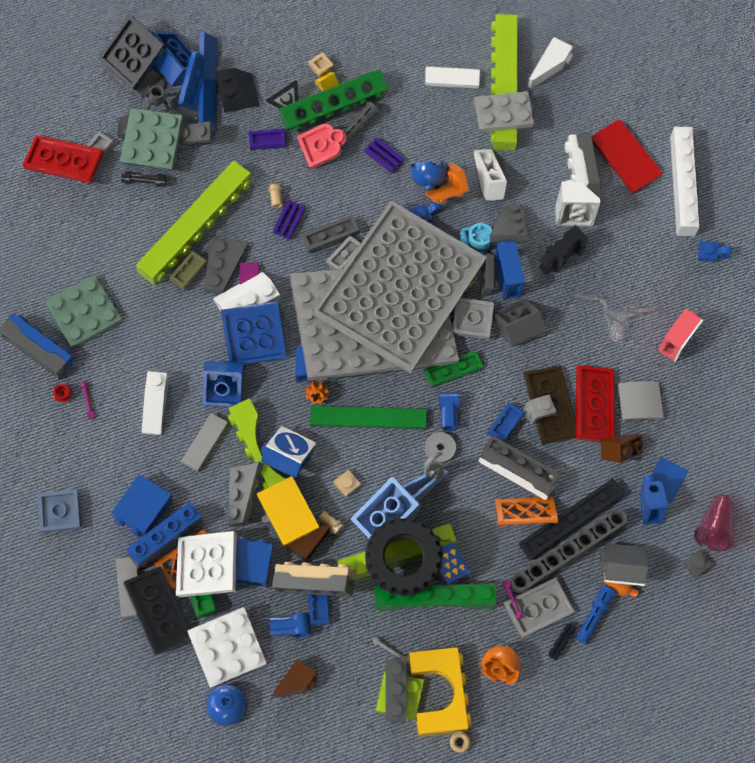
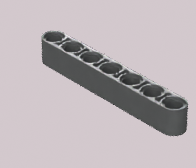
[510,509,627,594]

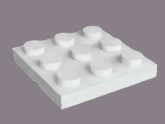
[176,531,237,597]
[187,607,267,688]

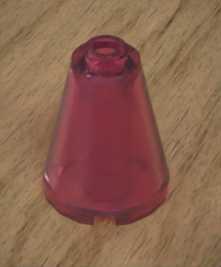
[694,495,734,551]

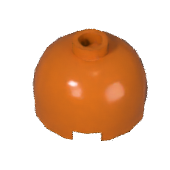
[480,646,522,685]

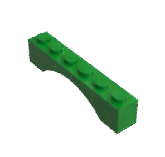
[374,584,496,611]

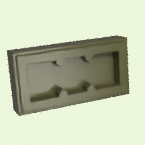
[169,250,207,290]

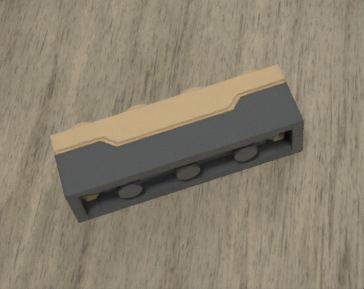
[272,562,356,597]

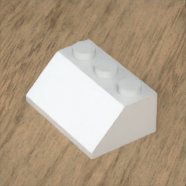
[555,180,601,227]
[213,272,281,311]

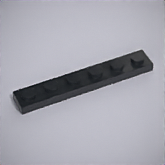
[518,478,624,560]

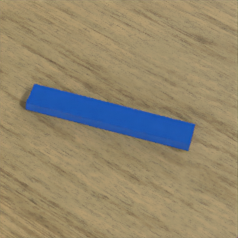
[198,31,217,135]

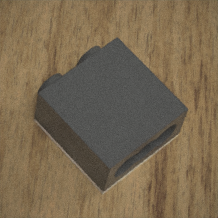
[600,543,648,586]

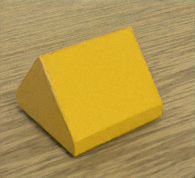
[314,72,339,91]

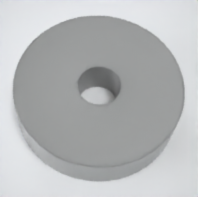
[425,432,456,464]

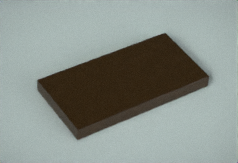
[523,365,576,445]

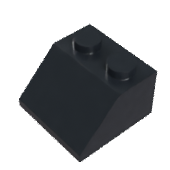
[216,68,259,113]

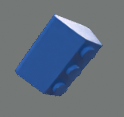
[151,31,192,86]

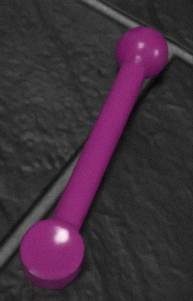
[80,381,95,420]
[503,580,524,619]

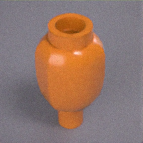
[603,578,639,598]

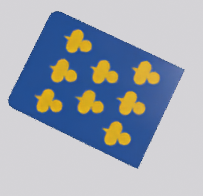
[438,543,471,585]

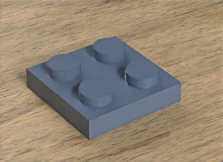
[37,489,81,533]

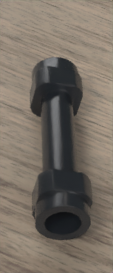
[121,171,167,187]

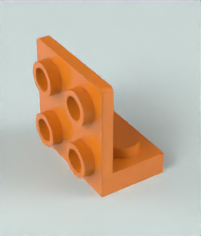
[425,163,469,203]

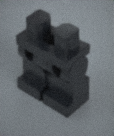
[539,224,588,275]

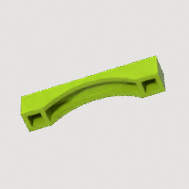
[227,398,286,490]

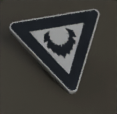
[265,79,301,118]

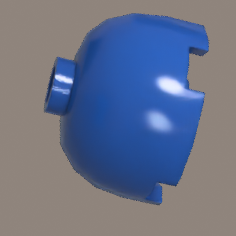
[411,161,448,190]
[206,684,247,726]

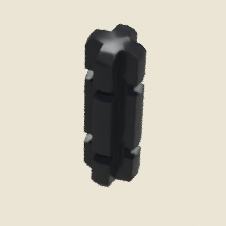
[548,623,576,660]

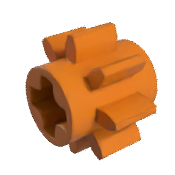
[305,380,329,405]

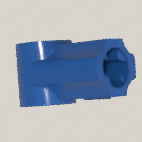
[439,392,459,431]
[270,614,310,637]

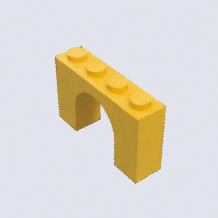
[409,647,471,737]

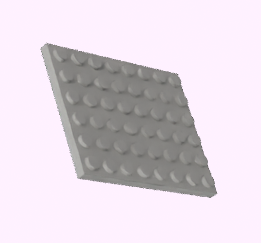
[312,201,486,373]
[290,269,459,380]

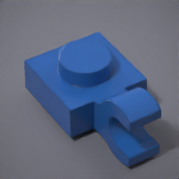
[409,202,441,223]
[698,241,732,262]

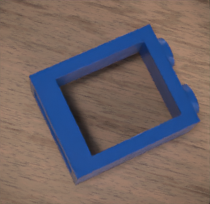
[494,241,525,300]

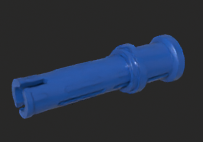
[576,585,617,645]

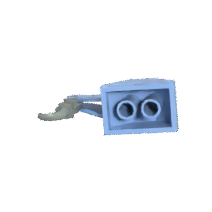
[351,452,449,538]

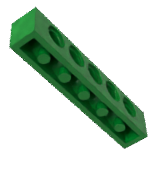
[278,69,388,131]

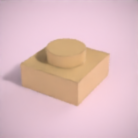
[308,52,333,77]
[333,470,361,498]

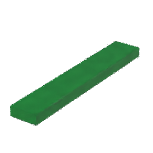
[310,406,426,429]

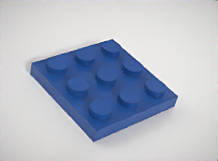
[221,301,286,364]

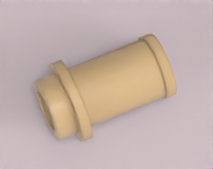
[268,184,283,209]
[318,511,343,535]

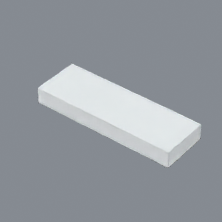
[425,67,480,89]

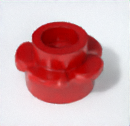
[53,384,72,402]

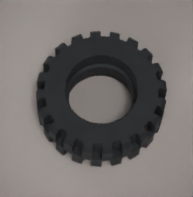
[365,517,443,597]

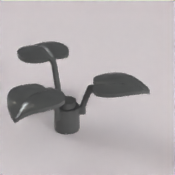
[117,69,198,140]

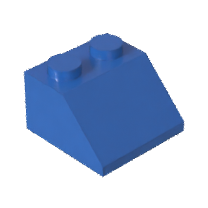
[202,361,244,407]

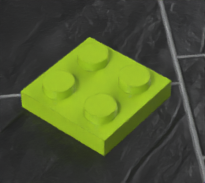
[375,671,424,721]

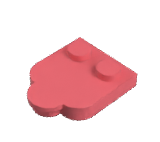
[297,124,347,170]

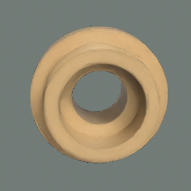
[450,731,470,752]

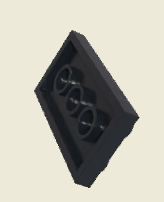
[123,566,191,656]

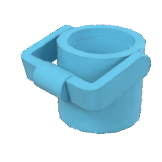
[460,223,492,256]

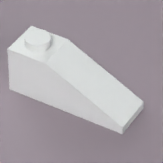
[528,37,573,89]
[474,149,507,201]
[142,371,169,435]

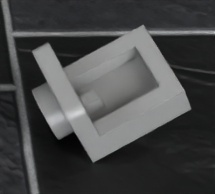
[524,395,557,425]

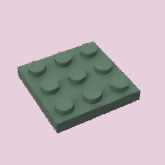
[120,108,184,170]
[44,275,122,350]

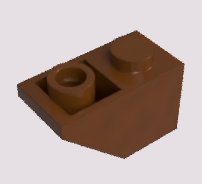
[601,434,643,463]

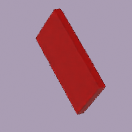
[591,119,663,194]
[22,135,104,184]
[576,365,615,442]

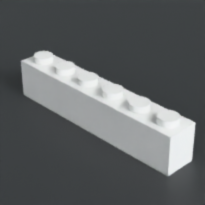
[670,127,699,236]

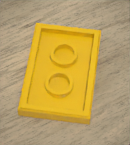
[257,476,319,546]

